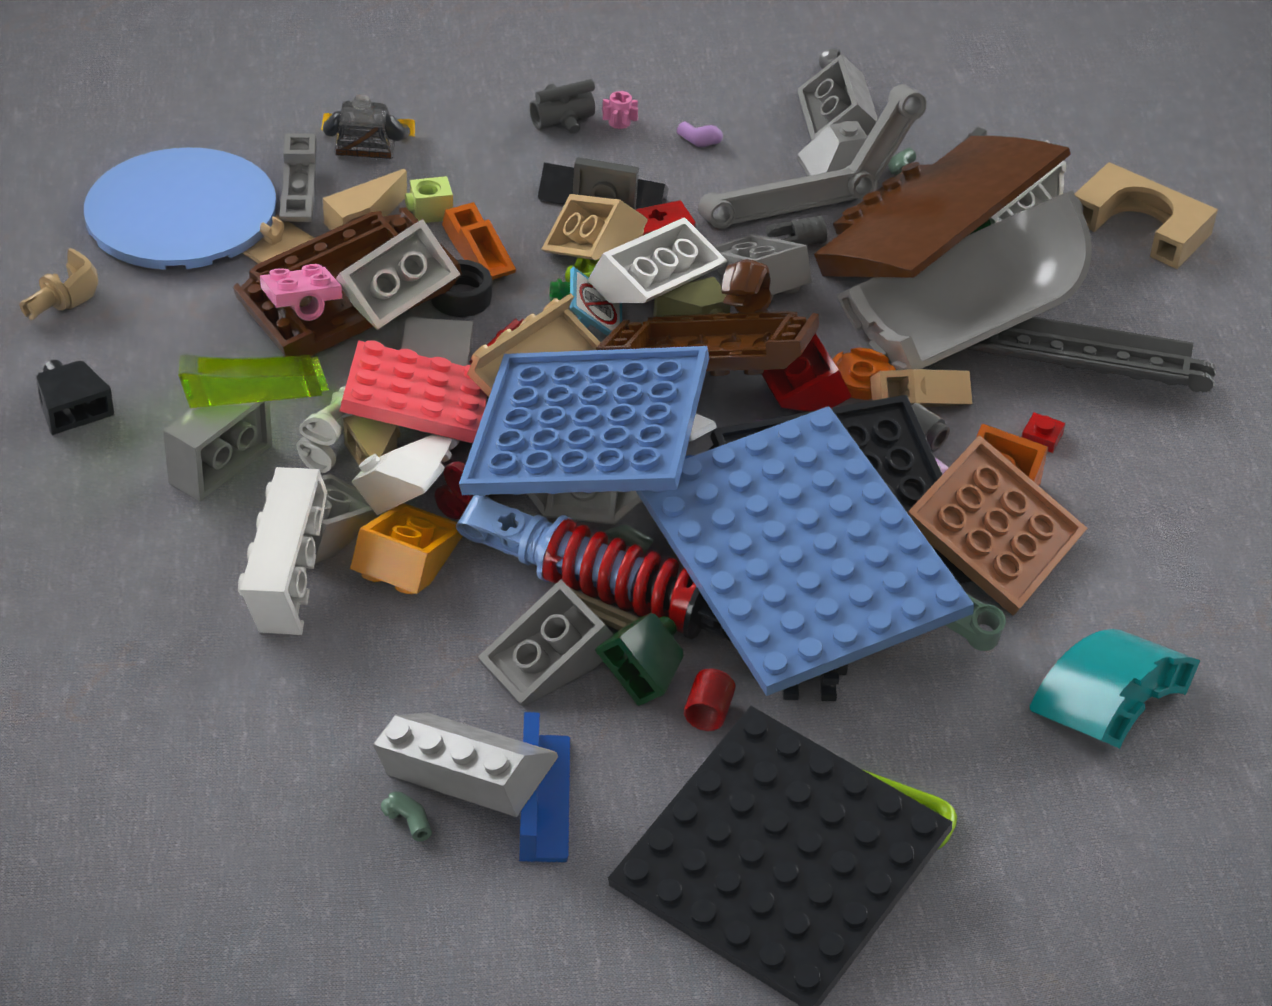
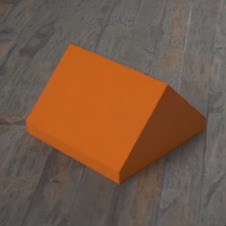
[976,423,1048,486]

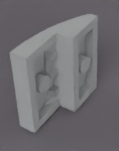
[401,317,474,366]

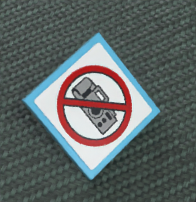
[570,267,622,336]

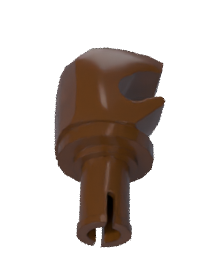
[721,259,772,313]

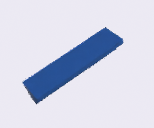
[519,712,570,862]

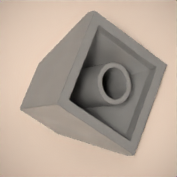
[797,121,867,186]

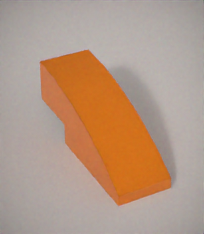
[442,202,516,280]

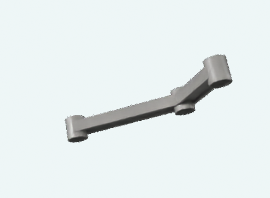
[698,84,927,229]

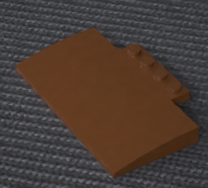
[814,136,1071,278]

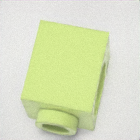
[405,176,453,223]

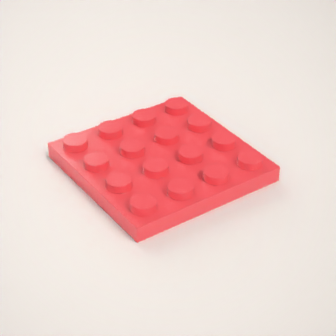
[339,340,487,443]

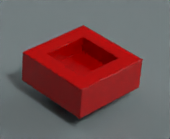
[1022,412,1066,453]

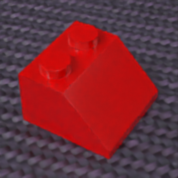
[761,333,852,412]

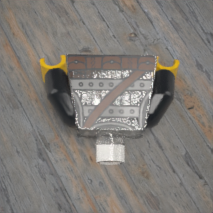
[321,94,415,159]

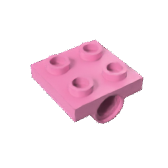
[260,264,342,321]

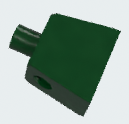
[595,613,684,706]

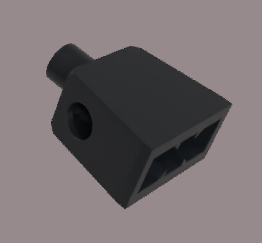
[36,360,114,435]

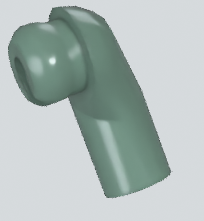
[888,148,916,176]
[381,792,432,841]

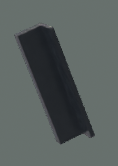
[538,162,669,209]

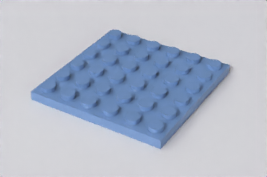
[459,346,709,496]

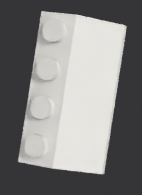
[588,217,728,303]

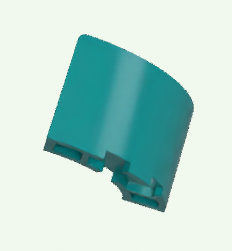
[1030,629,1201,749]

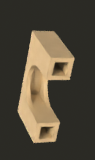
[1075,162,1218,269]

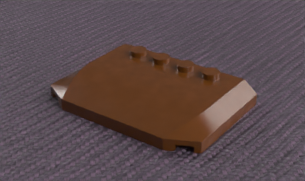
[233,207,462,360]
[596,311,819,376]

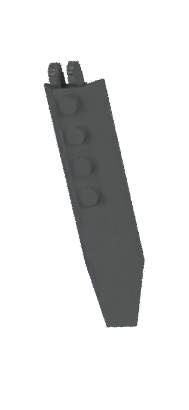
[965,317,1216,393]

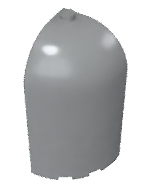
[836,190,1092,370]

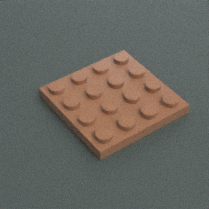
[907,435,1088,616]

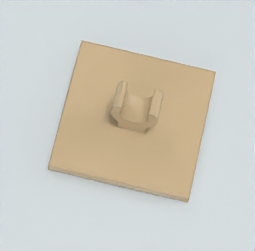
[242,214,314,264]

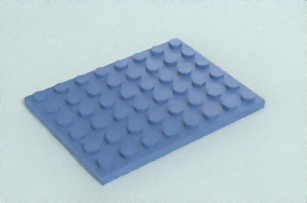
[636,406,974,696]

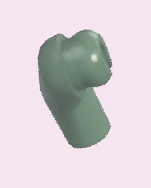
[604,525,654,555]

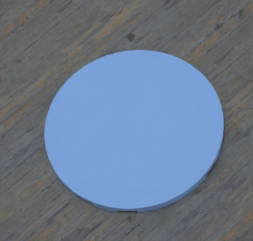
[84,147,277,270]

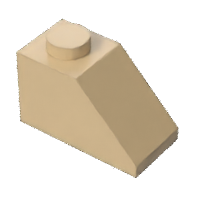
[343,415,400,465]

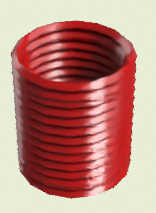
[683,668,736,731]

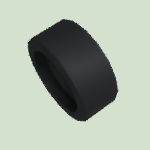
[431,259,492,317]

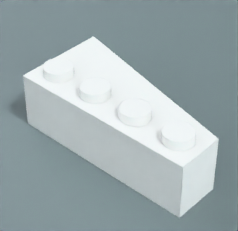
[238,467,327,635]

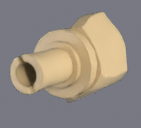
[19,248,98,320]

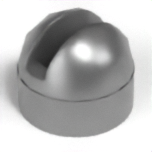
[819,49,841,69]

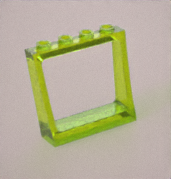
[178,354,329,408]

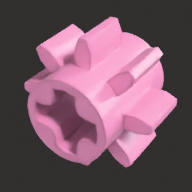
[602,91,638,129]

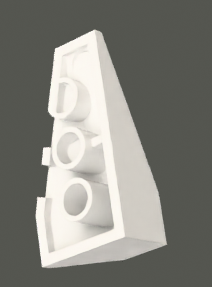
[351,434,460,515]

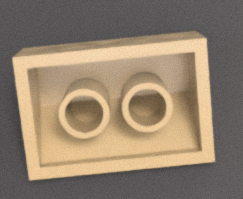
[541,194,648,260]

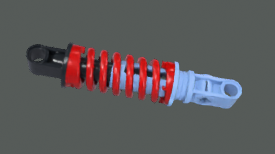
[456,495,732,642]

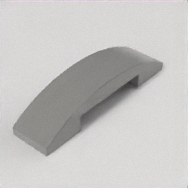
[279,133,316,222]

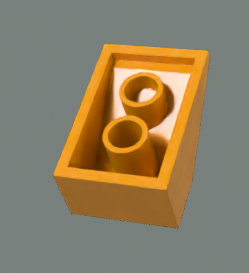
[350,503,462,594]

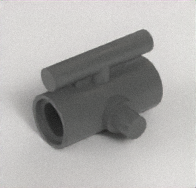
[529,79,595,134]

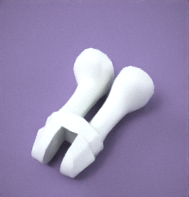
[296,386,352,473]

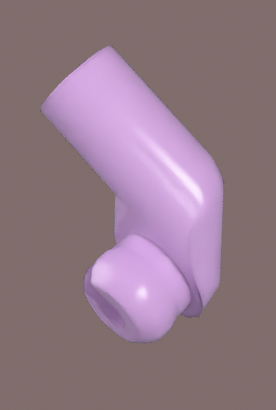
[677,121,723,148]

